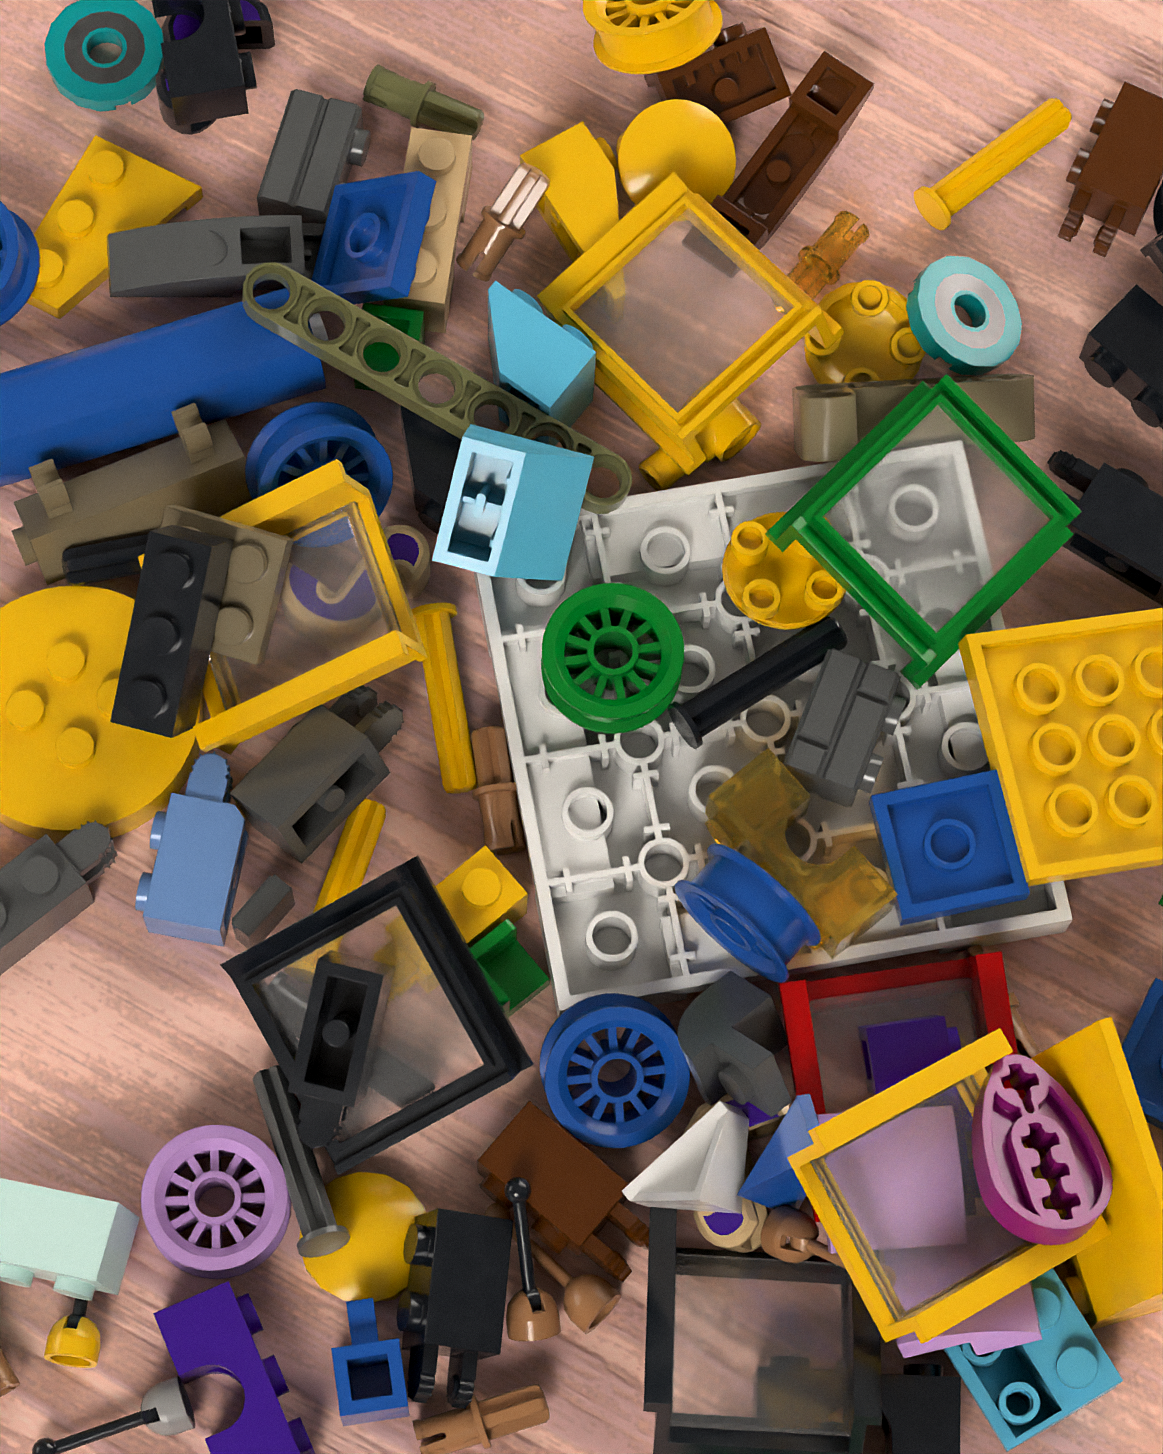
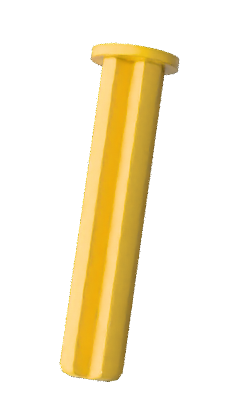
[914,98,1072,230]
[411,602,478,794]
[284,798,386,985]

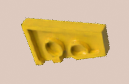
[26,135,203,319]

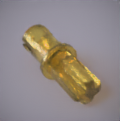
[770,211,870,315]

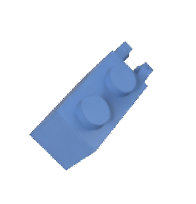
[135,751,249,947]

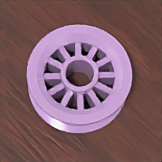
[141,1125,291,1279]

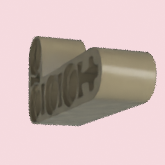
[792,374,1035,462]

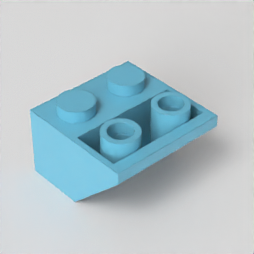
[488,280,596,446]
[432,424,594,581]
[944,1268,1123,1452]

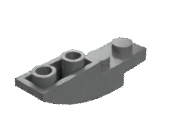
[107,215,325,298]

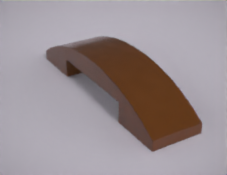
[682,51,874,280]

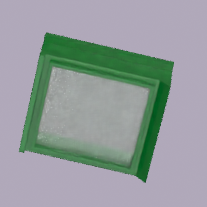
[765,374,1082,690]

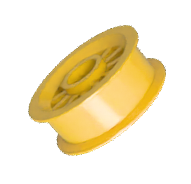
[583,0,723,74]

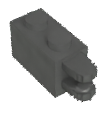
[230,685,404,863]
[0,820,118,975]

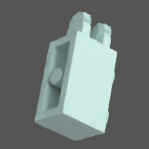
[0,1178,140,1301]

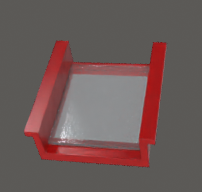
[778,951,1033,1223]

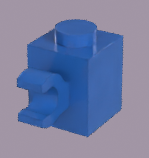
[331,1298,410,1426]

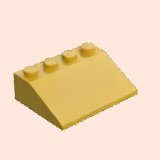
[1024,1016,1163,1330]

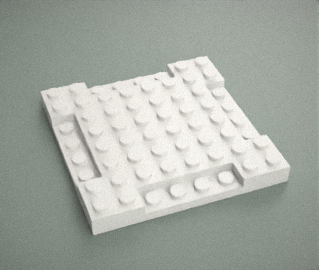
[473,441,1073,1017]

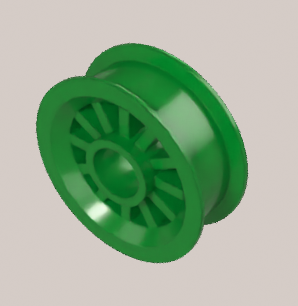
[541,583,684,734]

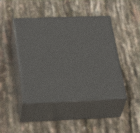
[232,874,295,949]

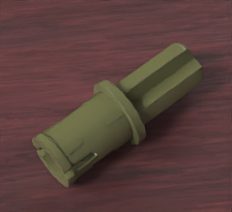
[363,65,484,140]

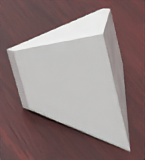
[622,1101,749,1214]

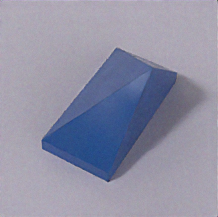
[737,1094,827,1209]

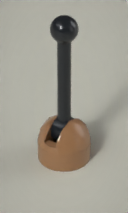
[504,1177,561,1341]

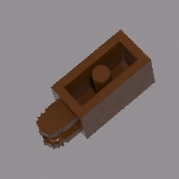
[1058,82,1163,257]
[477,1100,649,1282]

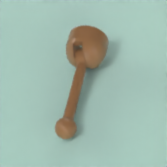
[484,1203,621,1334]
[761,1205,895,1288]

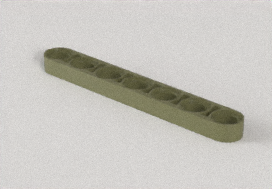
[242,262,632,514]

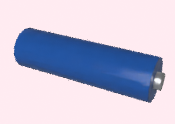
[0,288,328,487]

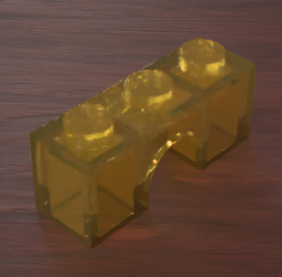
[705,748,898,960]

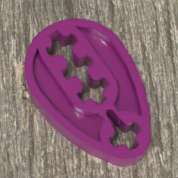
[971,1054,1113,1245]

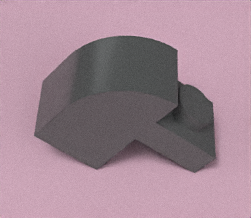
[677,970,792,1117]

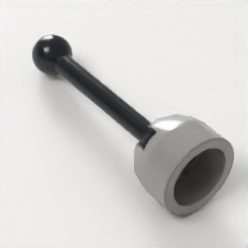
[32,1376,196,1454]

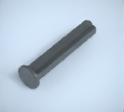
[253,1065,350,1258]

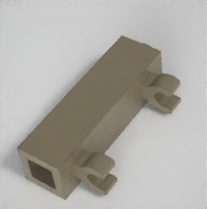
[12,403,253,585]

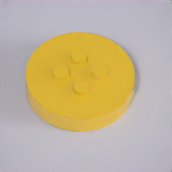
[0,586,204,843]

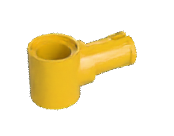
[638,379,762,491]

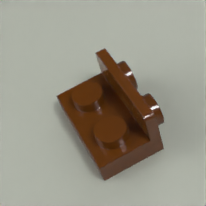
[644,22,792,124]

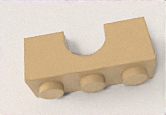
[383,127,472,333]

